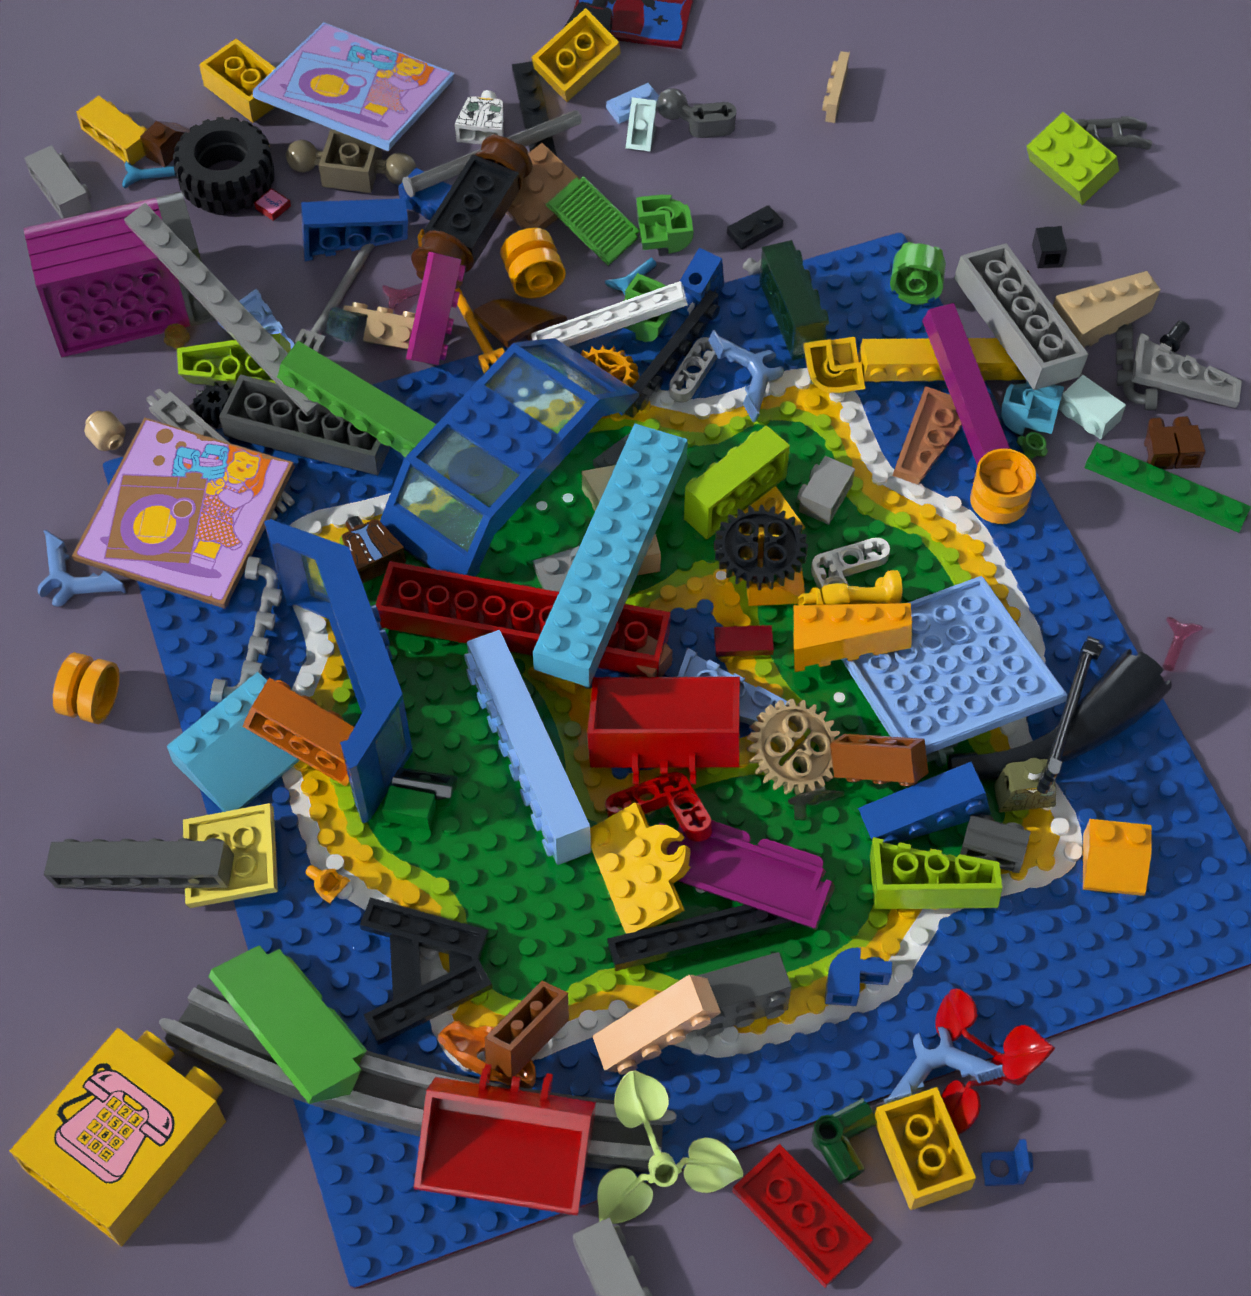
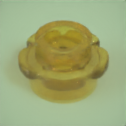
[164,324,190,348]

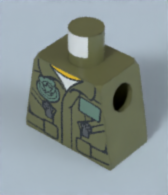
[993,758,1056,812]

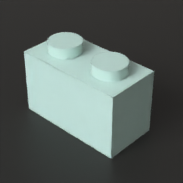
[1058,375,1126,440]

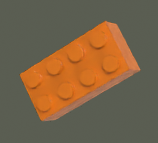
[242,677,355,787]

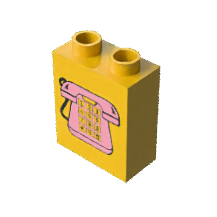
[9,1028,226,1247]

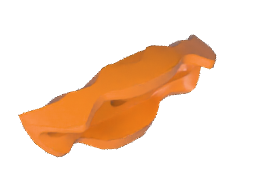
[438,1021,536,1089]

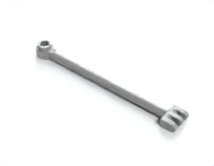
[294,243,374,353]

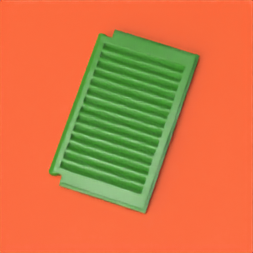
[546,177,639,266]

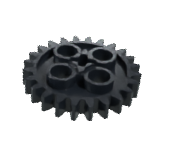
[714,505,808,590]

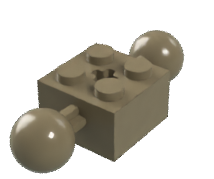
[286,128,416,193]

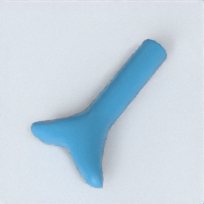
[122,162,176,189]
[605,258,657,295]

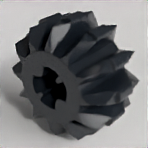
[193,382,233,429]

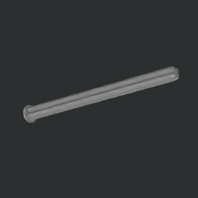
[403,110,582,197]

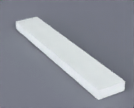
[531,281,688,347]

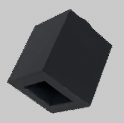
[1032,226,1067,268]

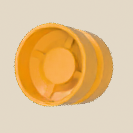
[500,228,566,299]
[970,449,1036,524]

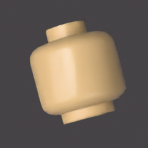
[84,411,126,451]

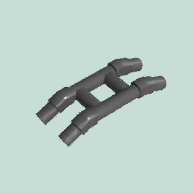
[1074,116,1152,150]

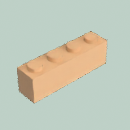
[592,975,721,1075]

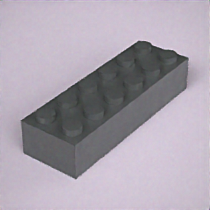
[219,375,390,475]

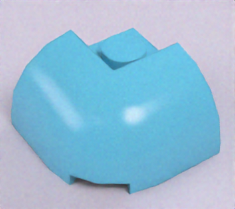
[1001,381,1064,436]

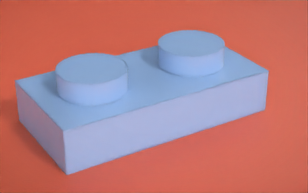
[606,83,659,124]

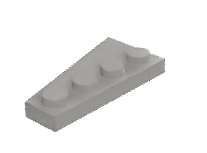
[1132,333,1242,408]

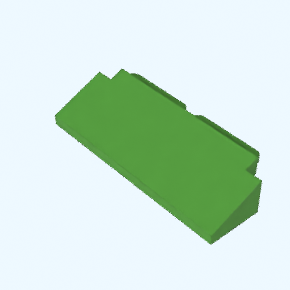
[208,945,367,1104]

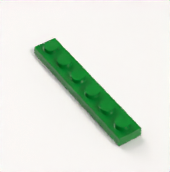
[1085,442,1251,533]

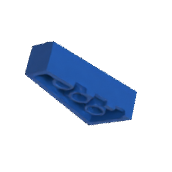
[301,198,408,262]
[858,762,991,845]

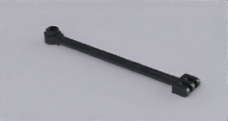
[1037,635,1103,794]

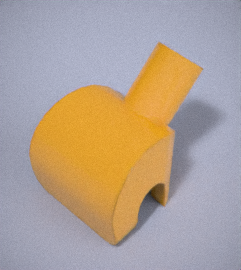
[305,865,351,903]

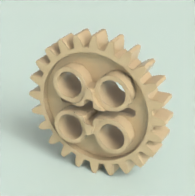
[747,698,840,796]

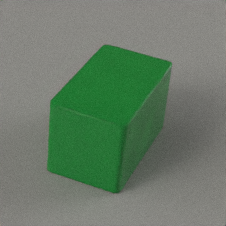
[382,786,436,830]

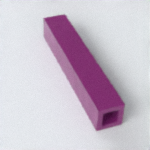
[922,303,1010,465]

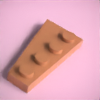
[892,386,962,485]

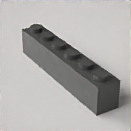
[44,838,234,888]

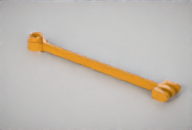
[417,229,505,374]

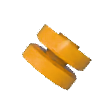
[52,652,120,725]

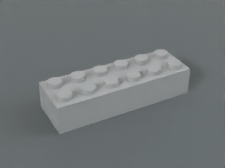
[954,243,1089,390]

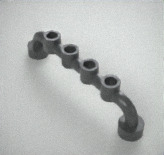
[1115,323,1158,410]

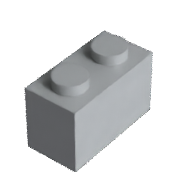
[797,456,855,525]

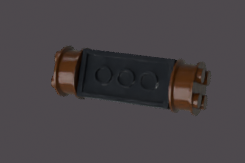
[411,134,533,289]

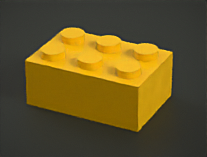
[531,8,621,102]
[199,39,275,123]
[874,1087,976,1211]

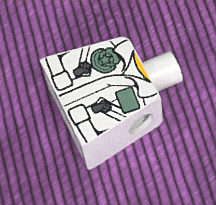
[455,90,504,145]

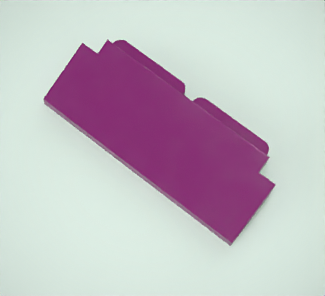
[659,818,835,929]

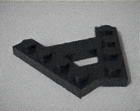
[360,897,492,1046]

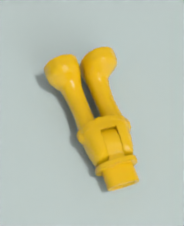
[798,570,903,605]

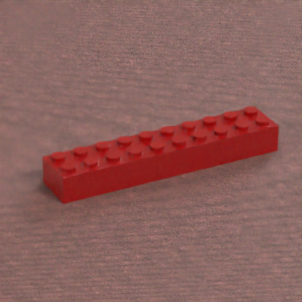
[376,561,671,677]

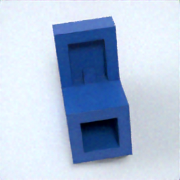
[825,948,892,1007]

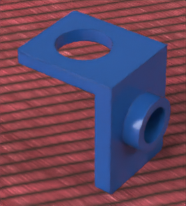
[981,1139,1033,1186]

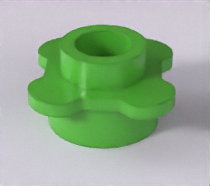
[1017,432,1048,460]

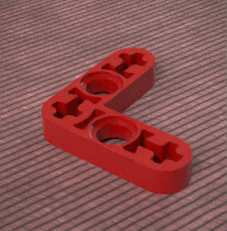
[605,772,713,842]

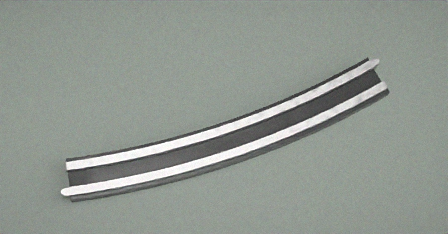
[159,984,676,1173]

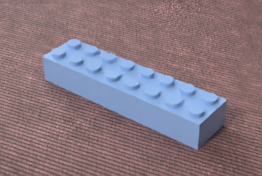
[464,630,591,865]

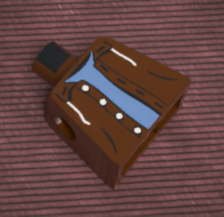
[342,516,406,584]

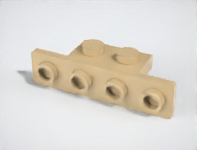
[343,302,416,350]

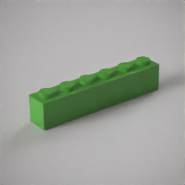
[277,341,436,457]

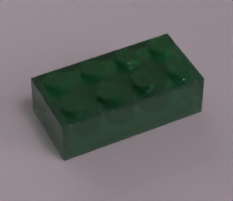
[759,240,829,361]

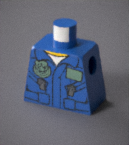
[677,248,725,316]

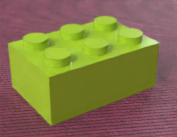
[1026,112,1119,205]

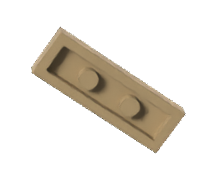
[822,51,850,123]

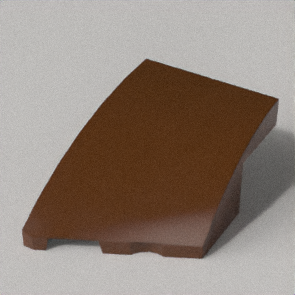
[473,298,567,348]

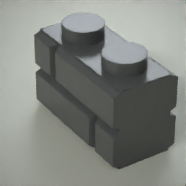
[960,814,1031,873]

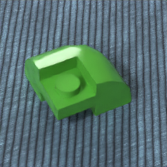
[636,195,694,254]
[623,273,672,342]

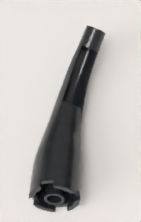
[948,649,1172,780]

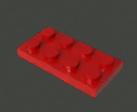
[732,1144,873,1288]

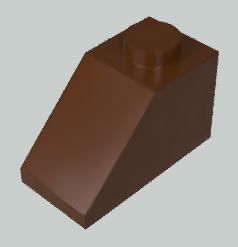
[140,121,190,167]

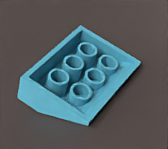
[167,672,300,812]

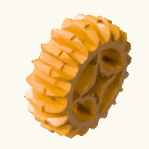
[568,345,640,406]

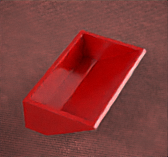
[587,677,740,785]
[414,1063,596,1216]

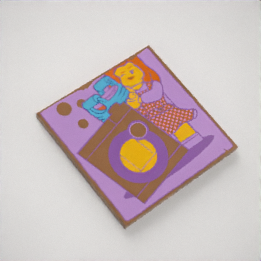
[72,418,295,609]

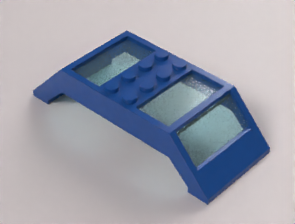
[380,338,639,577]
[264,519,413,823]

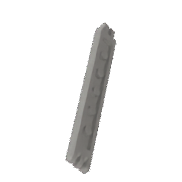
[146,388,295,520]

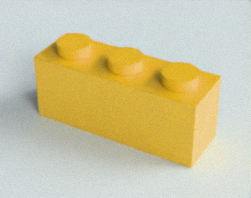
[76,95,147,165]

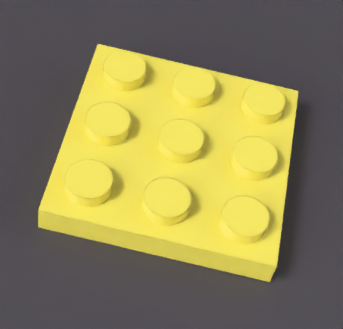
[183,803,278,908]

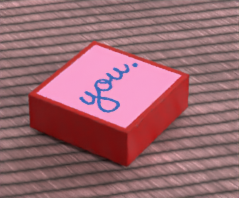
[254,188,291,221]

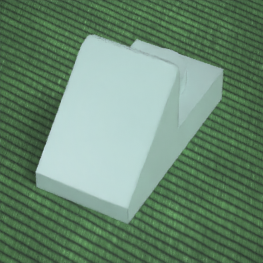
[626,97,657,151]

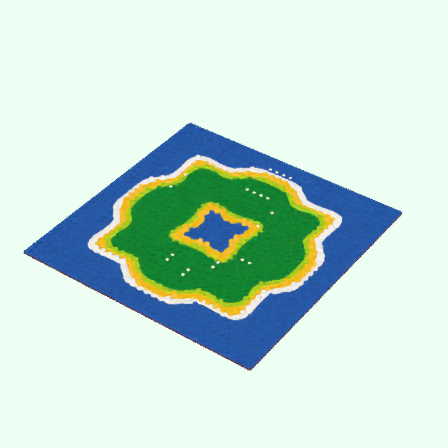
[103,233,1251,1289]

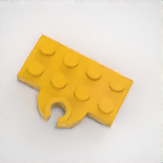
[590,802,691,934]

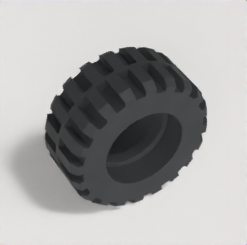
[173,117,275,214]

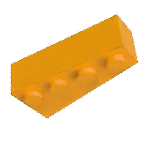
[794,603,912,672]

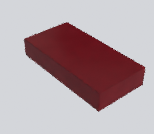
[714,625,774,657]

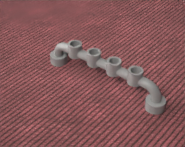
[210,556,282,703]

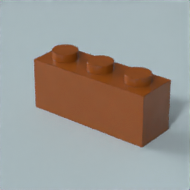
[830,734,928,786]
[484,980,569,1078]

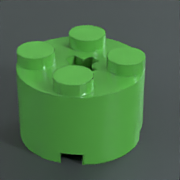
[890,242,946,305]

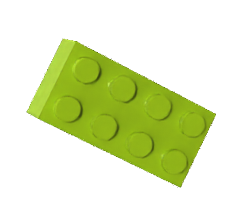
[684,425,790,539]

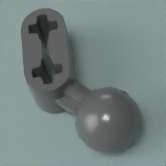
[657,88,736,138]

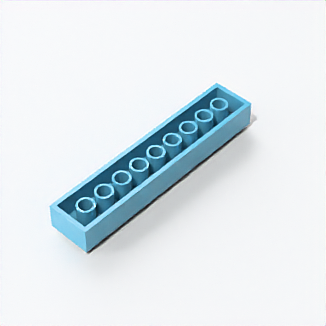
[533,423,688,687]

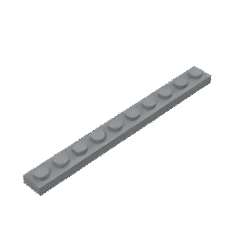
[124,203,321,416]

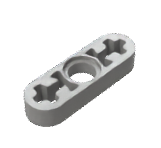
[669,337,718,402]

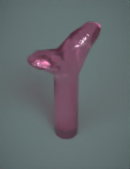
[382,283,422,311]
[1163,617,1203,671]

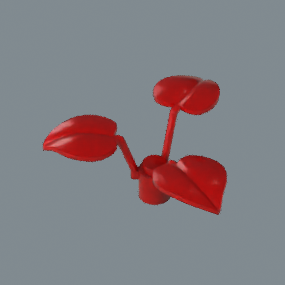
[935,989,1055,1136]

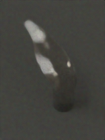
[788,790,844,820]

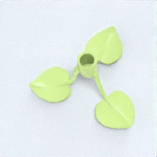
[597,1070,743,1224]

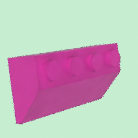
[406,252,465,365]

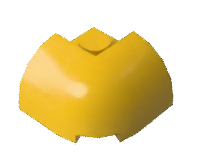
[803,337,865,393]

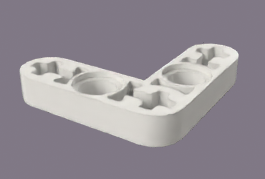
[811,538,890,589]

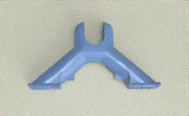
[708,330,784,423]
[37,530,126,607]
[883,1027,1005,1104]

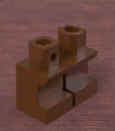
[1144,416,1206,469]

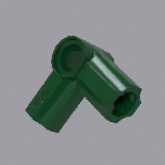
[812,1098,877,1184]

